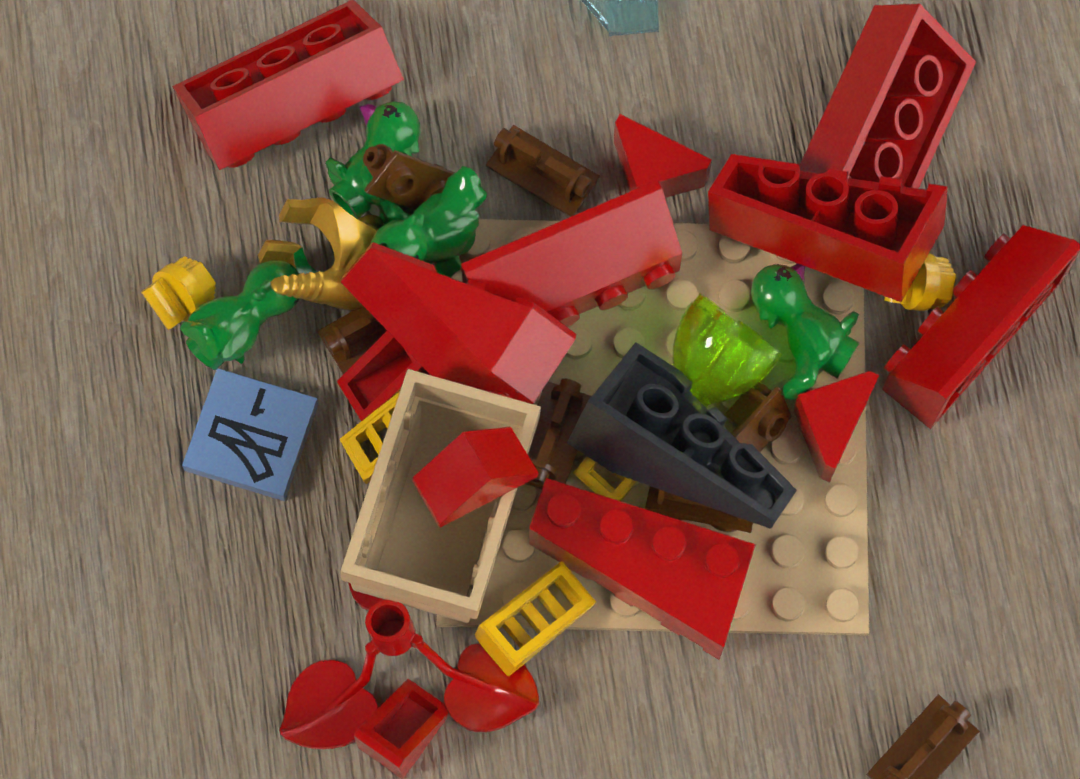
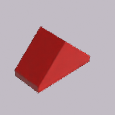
[614,114,712,198]
[337,331,430,421]
[793,371,879,483]
[412,427,539,528]
[354,679,449,779]

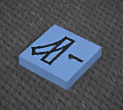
[182,369,319,501]

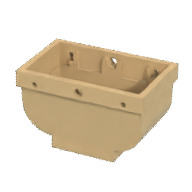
[340,369,541,623]

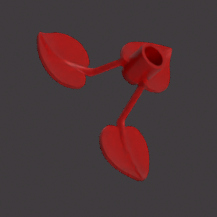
[279,582,539,749]

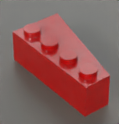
[708,154,948,302]
[529,478,756,660]

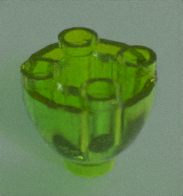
[672,293,783,408]

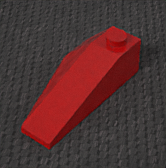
[340,242,577,404]

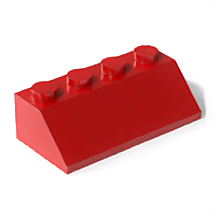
[172,0,404,170]
[799,4,976,189]
[461,180,682,327]
[882,225,1080,430]

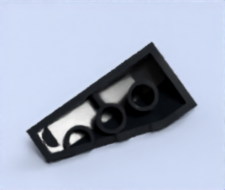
[567,342,797,529]

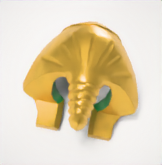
[258,197,384,310]

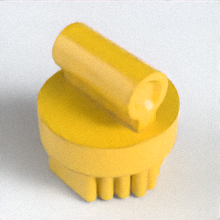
[884,253,956,311]
[141,256,216,330]

